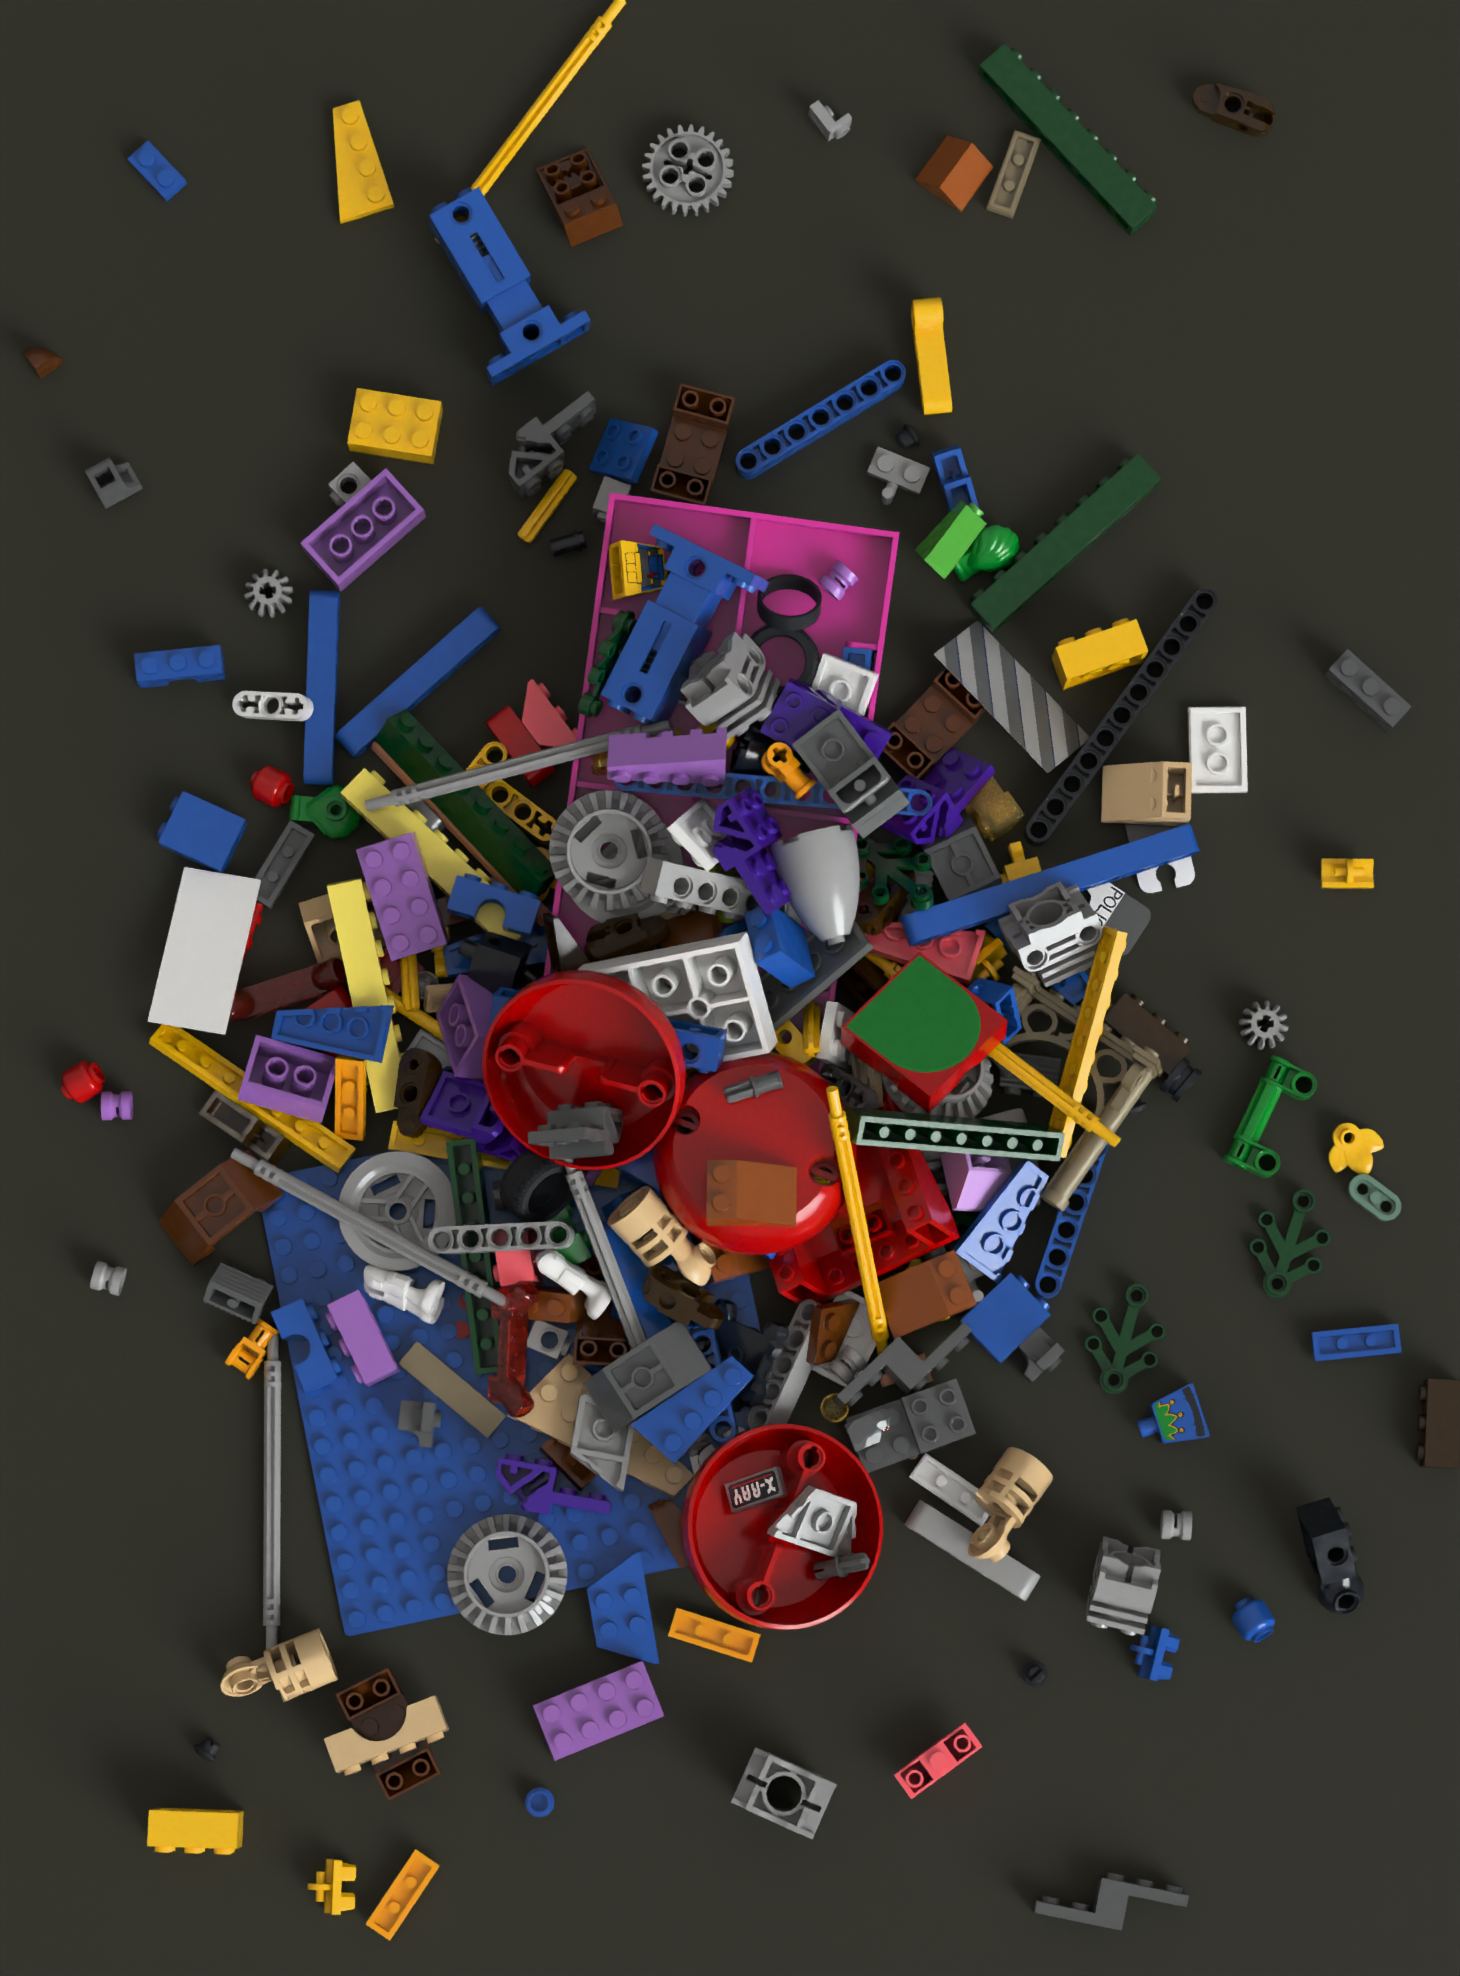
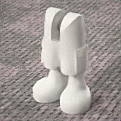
[535,1250,612,1320]
[364,1265,445,1324]

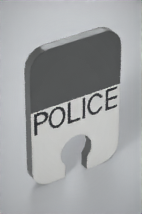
[1124,824,1195,894]
[1086,883,1151,956]

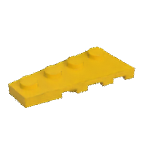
[333,100,394,224]

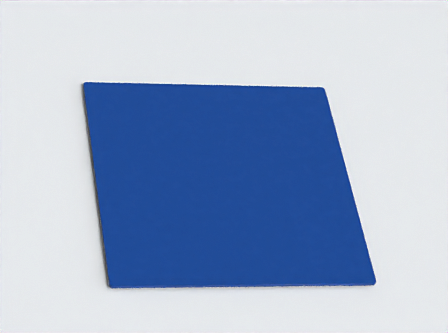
[262,1148,768,1636]

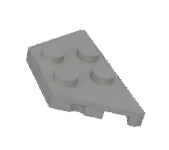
[569,1393,636,1492]
[767,1485,857,1557]

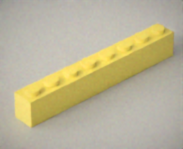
[340,768,525,941]
[327,877,405,1113]

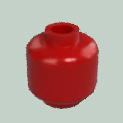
[250,765,295,807]
[60,1060,105,1103]

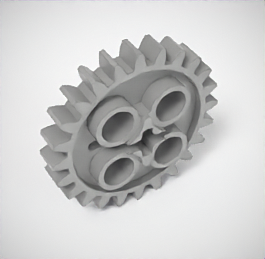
[642,124,734,217]

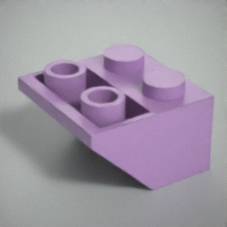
[940,1152,1012,1212]

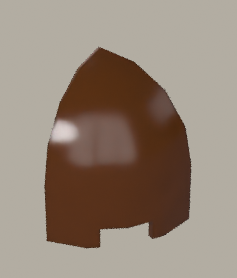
[22,347,64,379]

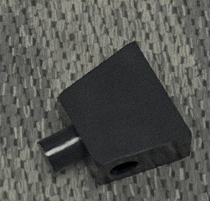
[458,932,532,994]

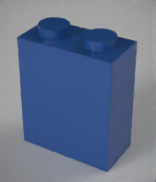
[157,791,248,873]
[744,906,816,988]
[959,1273,1051,1364]

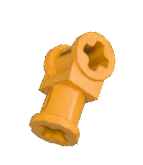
[761,742,816,800]
[225,1318,279,1380]

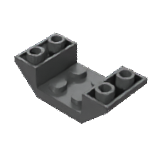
[917,809,1003,931]
[583,1322,713,1433]

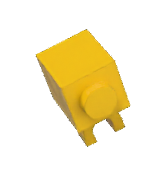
[1000,841,1041,883]

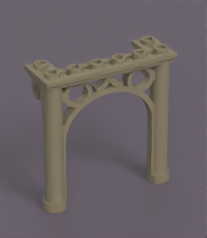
[951,966,1163,1212]

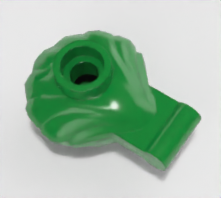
[953,525,1020,582]
[289,785,362,839]

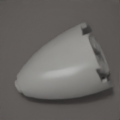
[767,824,860,946]

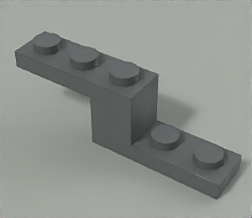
[833,1322,972,1409]
[1033,1872,1189,1931]

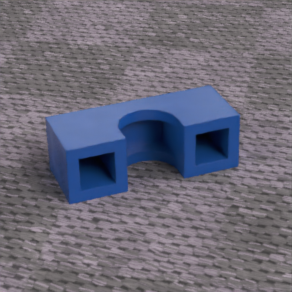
[134,645,226,688]
[447,873,541,938]
[270,1298,342,1394]

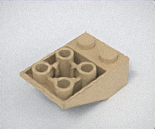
[1101,761,1192,826]

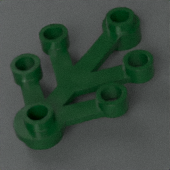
[578,610,637,718]
[856,837,934,911]
[1248,1189,1331,1299]
[1084,1284,1166,1395]

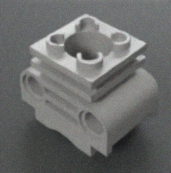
[680,632,781,740]
[998,881,1103,987]
[1086,1536,1161,1635]
[731,1747,837,1840]

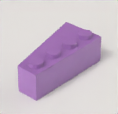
[607,727,727,787]

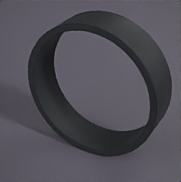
[757,574,822,631]

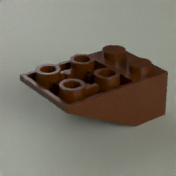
[536,148,623,247]

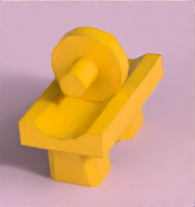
[1321,859,1374,888]
[967,933,1007,986]
[307,1859,356,1915]

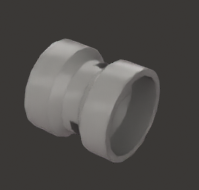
[90,1261,127,1296]
[828,1344,868,1385]
[1160,1510,1192,1541]

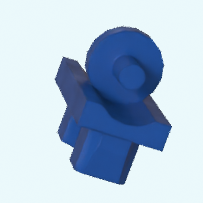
[1129,1625,1180,1681]

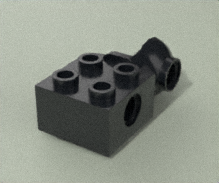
[1296,1497,1364,1615]

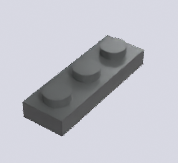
[254,820,316,909]

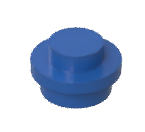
[525,1787,555,1817]

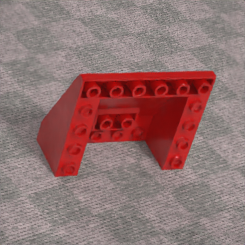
[768,1092,960,1305]

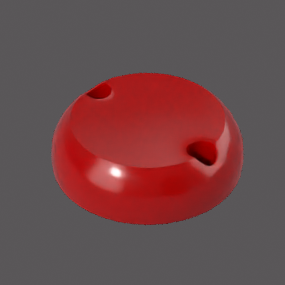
[482,970,686,1170]
[653,1052,857,1255]
[681,1424,883,1630]

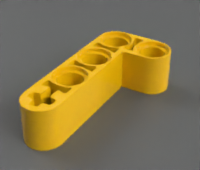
[911,297,952,415]
[466,742,556,845]

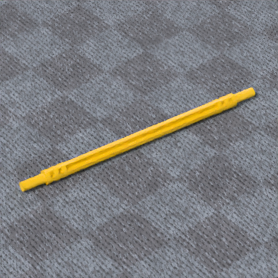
[435,0,626,243]
[865,953,1121,1148]
[826,1086,889,1356]

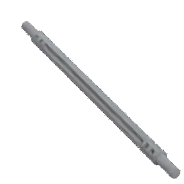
[365,719,672,811]
[230,1148,512,1309]
[564,1159,669,1408]
[263,1334,281,1649]

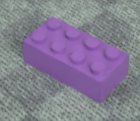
[300,468,426,592]
[356,831,450,961]
[533,1660,665,1761]

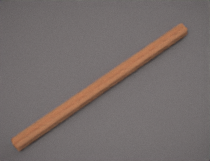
[371,741,552,927]

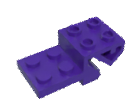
[760,678,893,759]
[879,747,995,844]
[713,787,791,916]
[420,1071,528,1161]
[495,1453,612,1516]

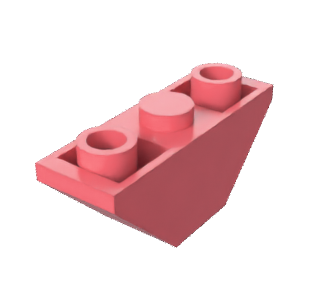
[522,679,577,750]
[894,1723,983,1799]

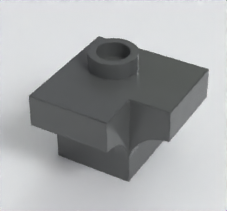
[85,457,143,509]
[1017,1326,1065,1383]
[398,1400,442,1448]

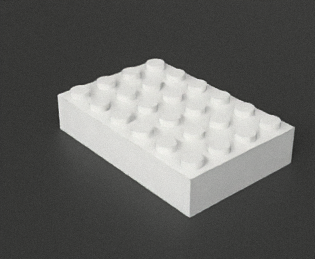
[578,932,778,1069]

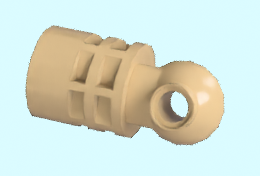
[607,1186,716,1286]
[968,1447,1053,1562]
[220,1628,339,1702]

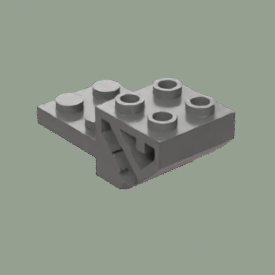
[509,391,596,500]
[792,709,910,838]
[528,1101,623,1160]
[845,1378,976,1473]

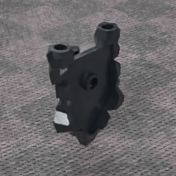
[702,1298,789,1412]

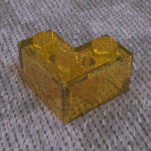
[964,776,1024,842]

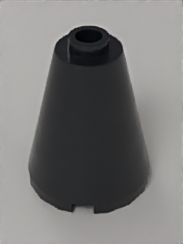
[730,720,811,776]

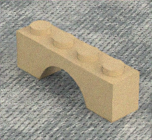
[324,1695,449,1776]

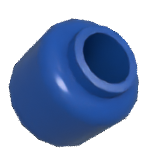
[1231,1597,1275,1643]

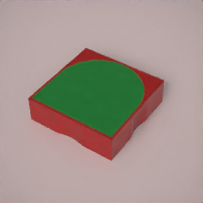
[841,952,1008,1113]

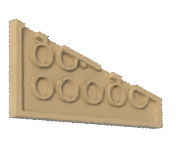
[507,1353,694,1498]

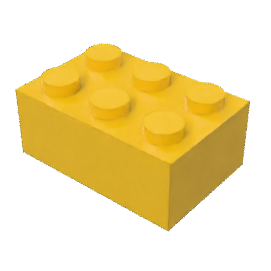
[347,388,443,464]
[1051,618,1148,690]
[147,1808,244,1855]

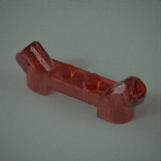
[228,957,347,1022]
[488,1280,540,1417]

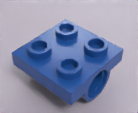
[588,418,659,485]

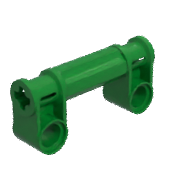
[1222,1055,1317,1178]

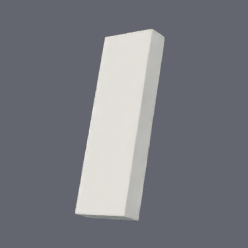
[909,1453,989,1526]

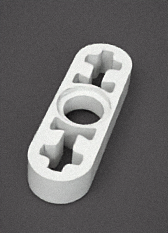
[232,691,314,721]

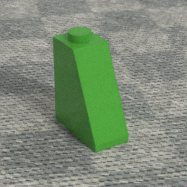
[914,500,987,579]

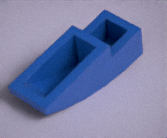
[930,444,985,528]

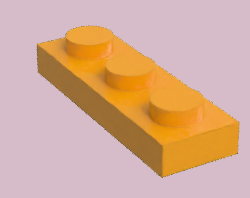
[335,1054,366,1141]
[668,1608,761,1663]
[366,1849,440,1941]

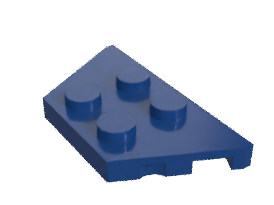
[587,1551,659,1664]

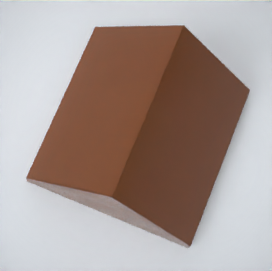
[915,135,993,213]

